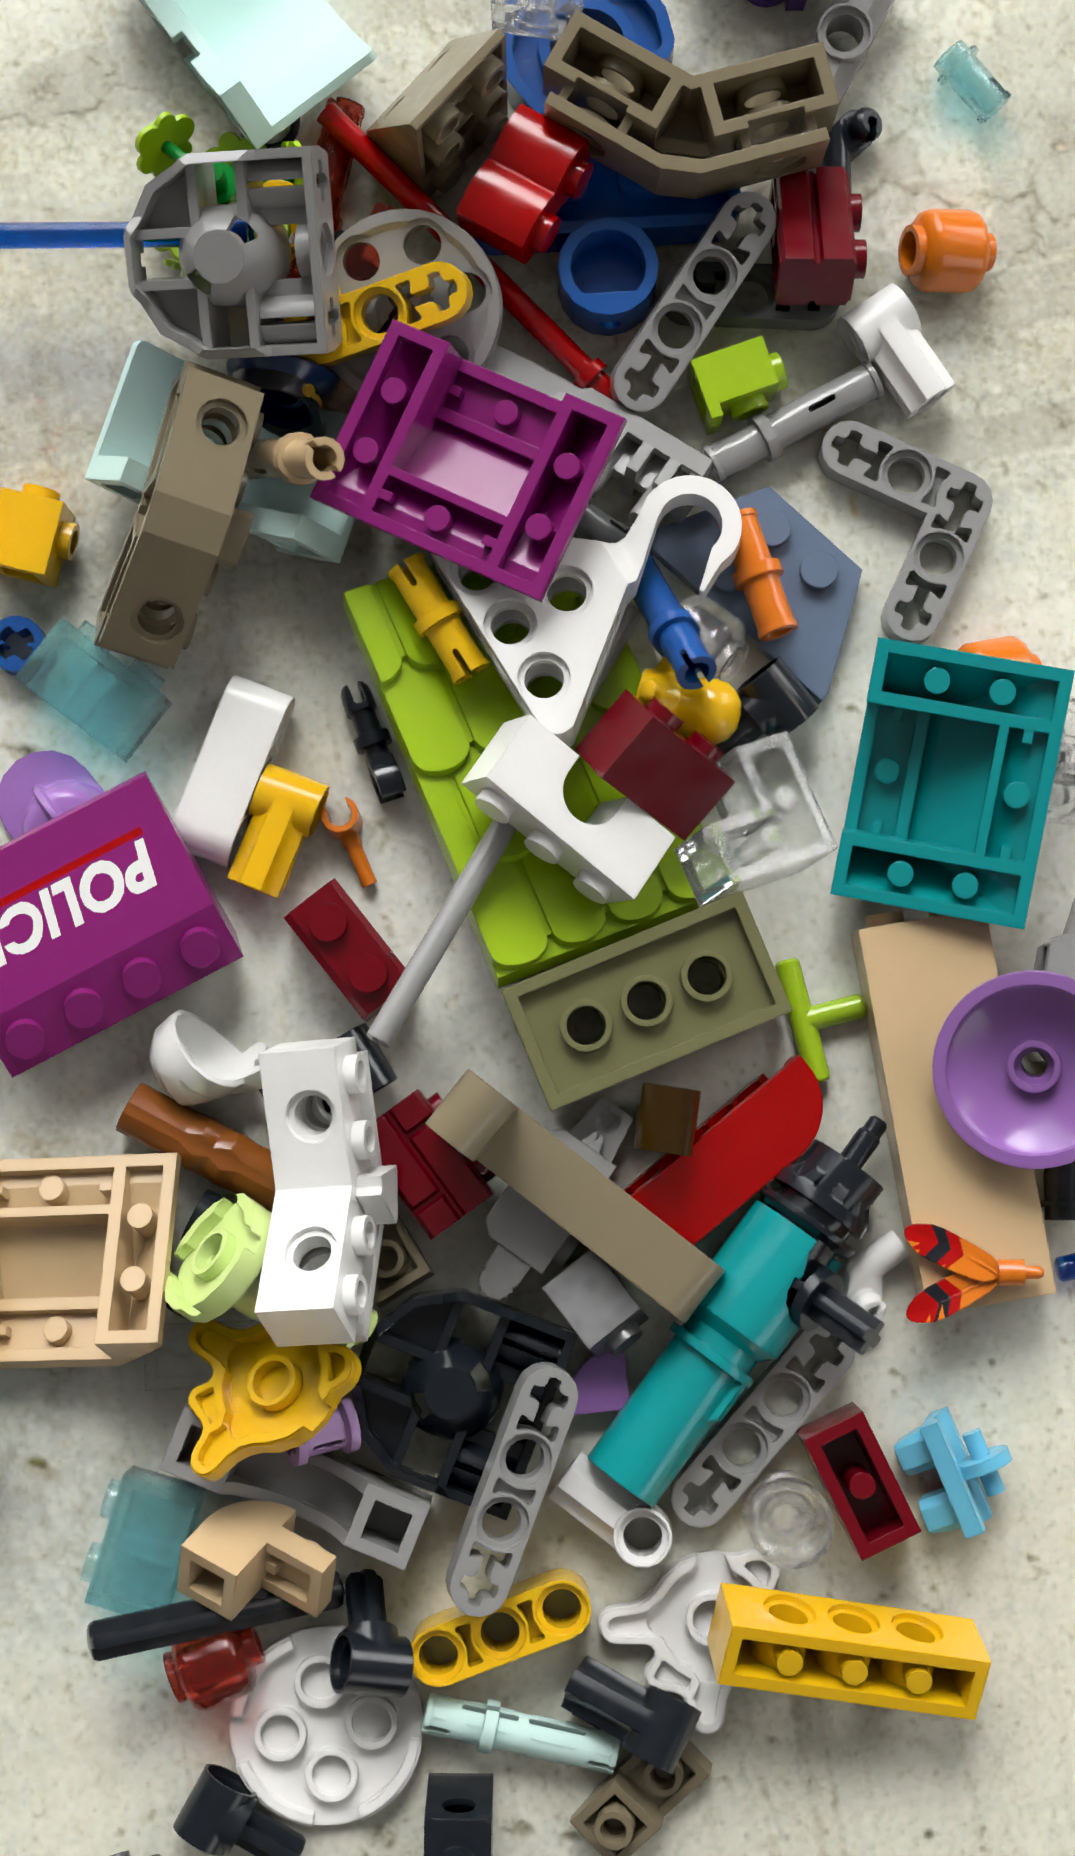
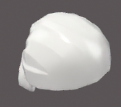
[149,1009,270,1106]

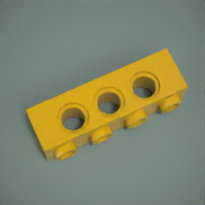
[707,1582,991,1720]

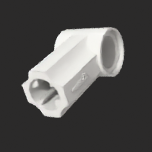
[837,283,955,419]
[548,1450,672,1568]

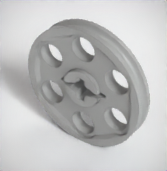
[313,209,503,392]

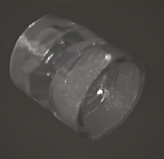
[741,1469,834,1569]

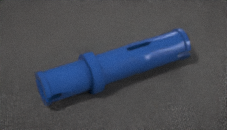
[633,551,717,690]

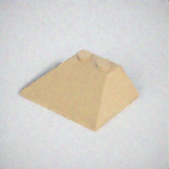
[0,1152,181,1369]

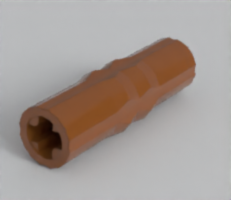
[116,1083,276,1213]

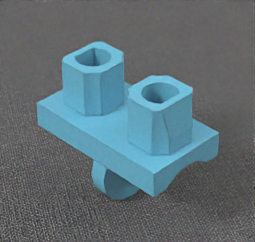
[894,1406,1012,1539]

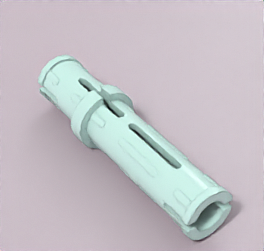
[420,1690,620,1775]

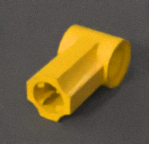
[227,763,330,899]

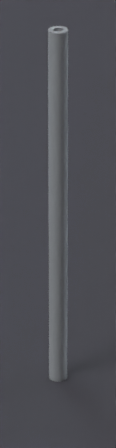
[366,604,642,1048]

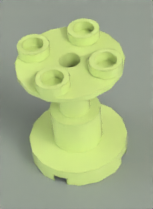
[164,1193,378,1349]

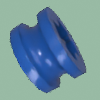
[0,615,50,677]

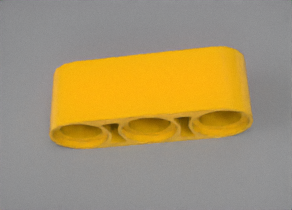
[411,1568,591,1687]

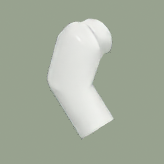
[843,1230,910,1320]

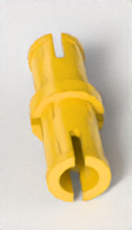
[387,552,490,685]

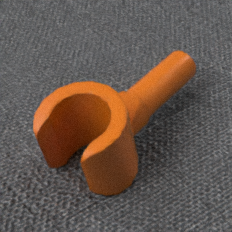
[320,797,377,888]

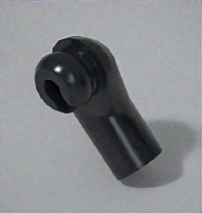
[821,107,883,193]

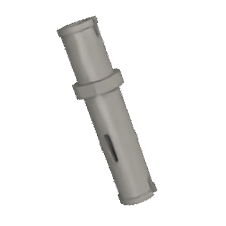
[701,361,884,484]

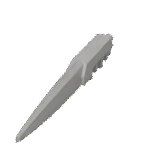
[384,300,733,524]

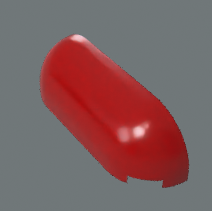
[624,1055,823,1245]

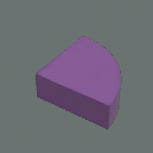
[573,1351,629,1415]

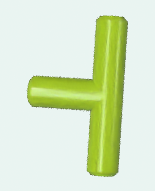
[775,957,867,1083]

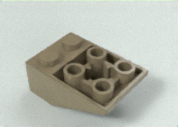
[366,28,508,198]

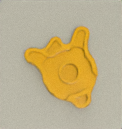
[188,1320,362,1482]

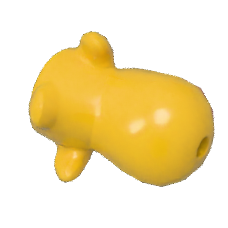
[636,657,741,745]

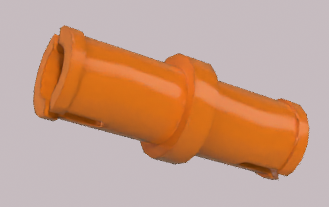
[717,507,799,642]

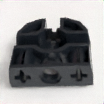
[351,1288,578,1521]

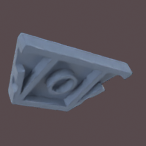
[650,486,862,704]

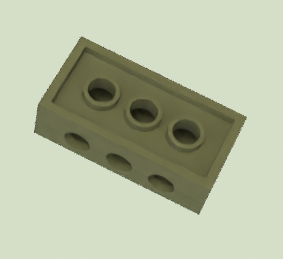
[501,890,793,1111]

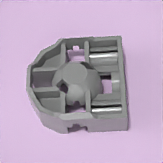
[123,145,343,360]

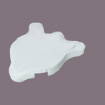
[598,1547,781,1735]

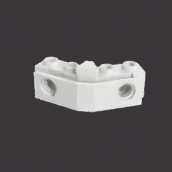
[254,1037,398,1347]

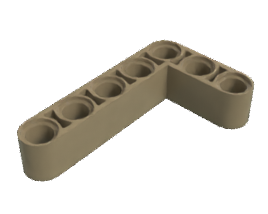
[425,1069,725,1323]

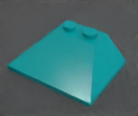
[830,637,1075,930]

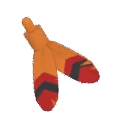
[904,1223,1044,1323]

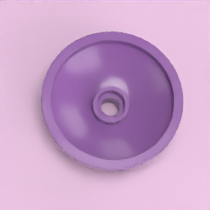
[932,970,1075,1169]

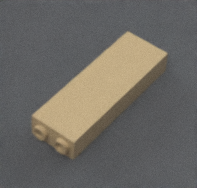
[851,910,1057,1309]

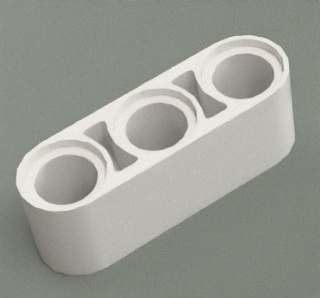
[173,675,295,868]

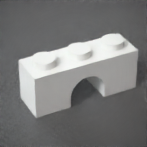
[461,714,675,904]

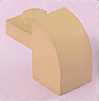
[177,1500,337,1621]

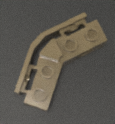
[543,10,840,200]
[94,360,264,669]

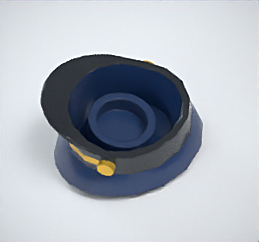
[226,355,340,438]

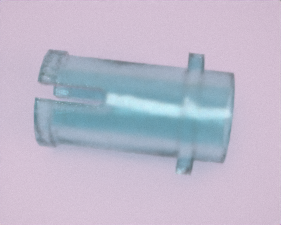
[933,40,1012,124]

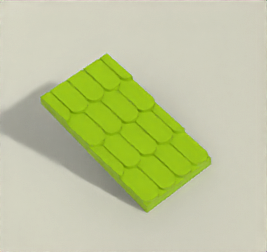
[343,537,728,989]

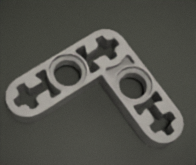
[818,420,993,644]

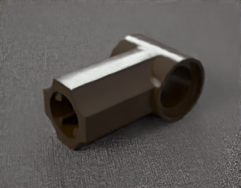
[633,1083,701,1157]

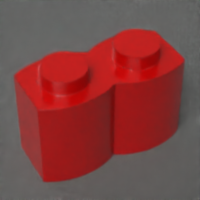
[456,103,593,265]

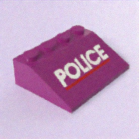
[0,771,244,1078]

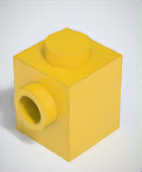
[0,483,80,588]

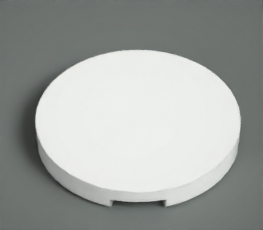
[229,1624,424,1827]

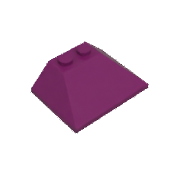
[309,319,627,603]

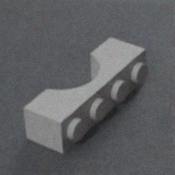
[159,1404,433,1570]

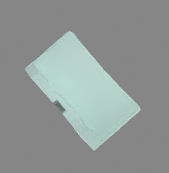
[139,0,377,149]
[84,341,355,563]

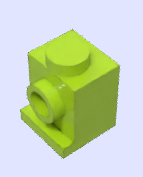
[687,336,788,436]

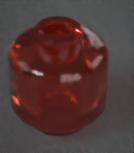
[163,1627,266,1711]

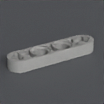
[609,191,776,413]
[669,1326,855,1528]
[445,1362,579,1617]

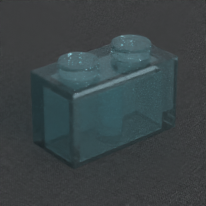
[14,617,172,763]
[80,1465,206,1614]

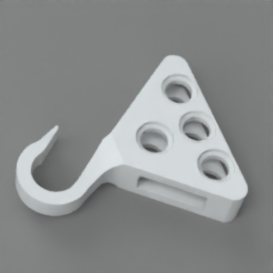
[431,475,742,748]

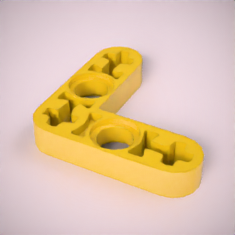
[255,179,473,366]

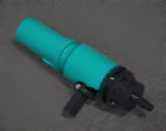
[587,1115,887,1507]

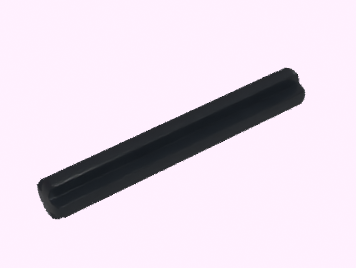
[87,1570,345,1662]

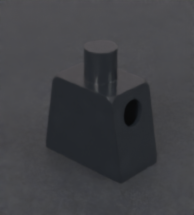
[424,1773,494,1856]

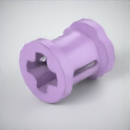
[284,1395,361,1467]

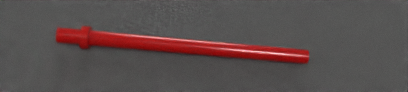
[317,102,614,401]

